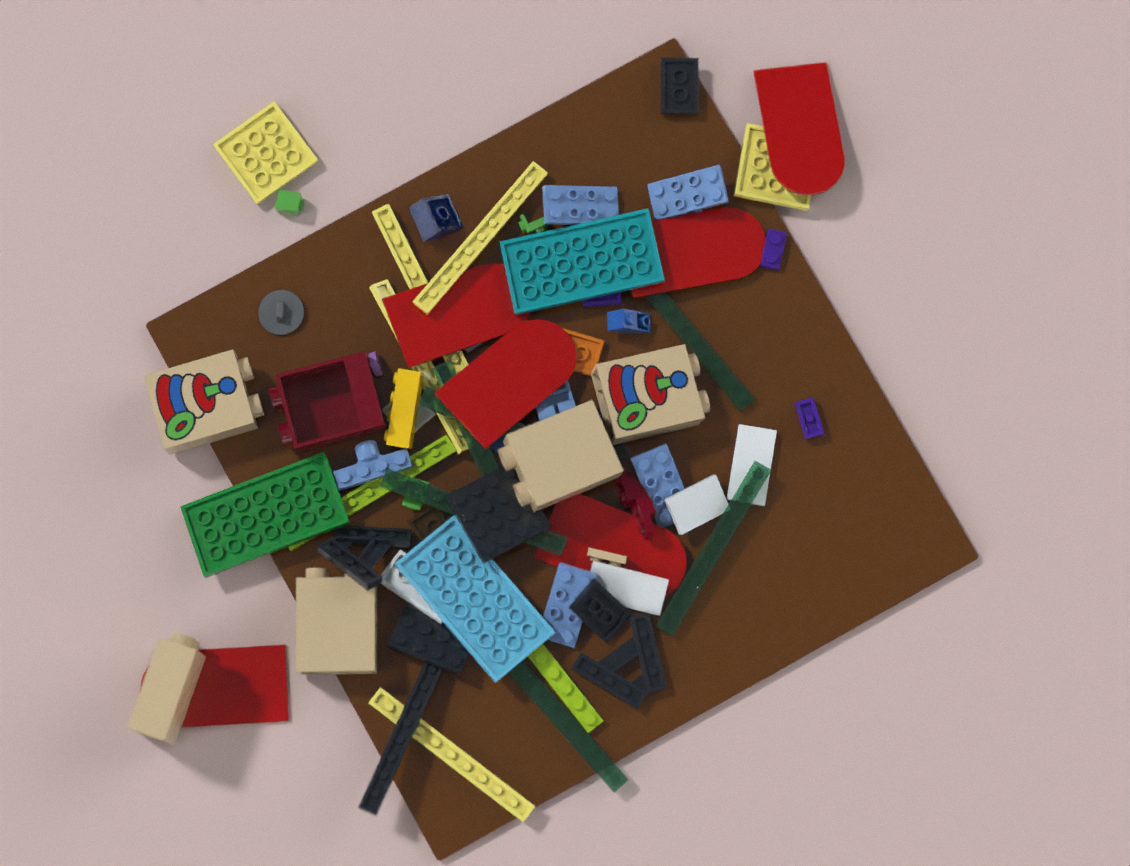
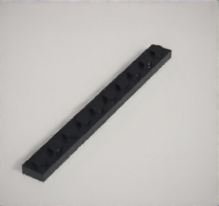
[358,662,443,816]

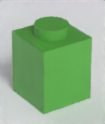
[275,190,305,216]

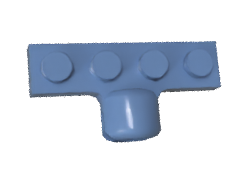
[333,440,413,491]

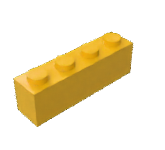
[384,368,424,449]

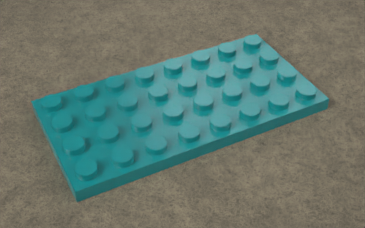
[500,208,665,315]

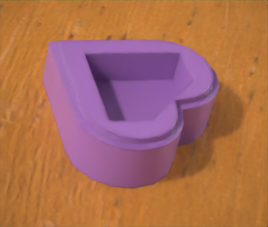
[368,351,383,377]

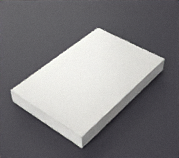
[664,475,731,535]

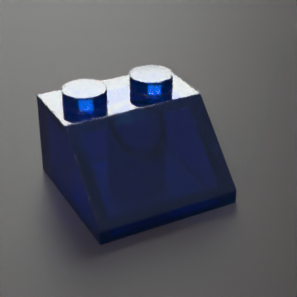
[409,194,464,242]

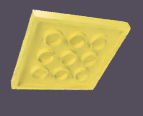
[213,101,319,205]
[734,123,811,211]

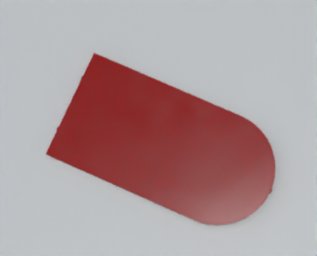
[753,62,845,195]
[631,208,766,299]
[382,263,530,368]
[434,319,577,449]
[534,494,686,597]
[140,645,289,728]

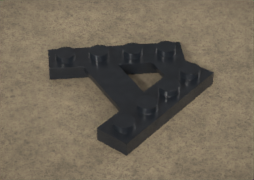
[318,526,412,591]
[571,612,667,710]

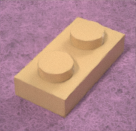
[587,548,627,567]

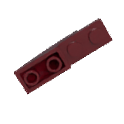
[613,466,656,541]

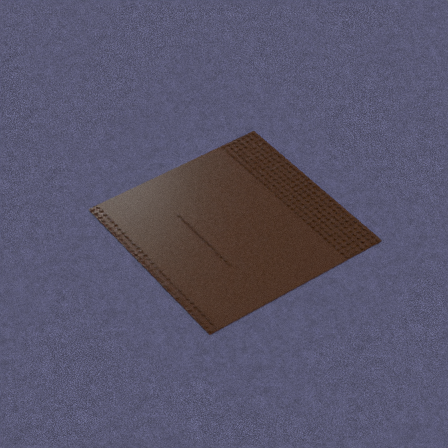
[146,38,978,861]

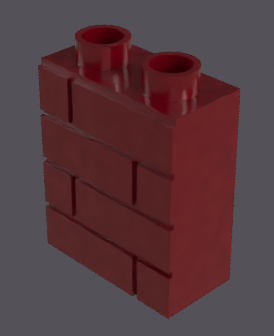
[268,351,386,454]

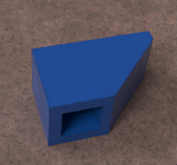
[607,309,651,333]

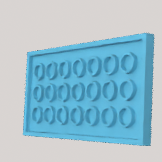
[395,515,555,683]

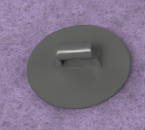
[258,290,304,335]

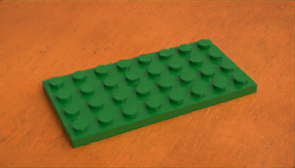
[180,452,350,578]

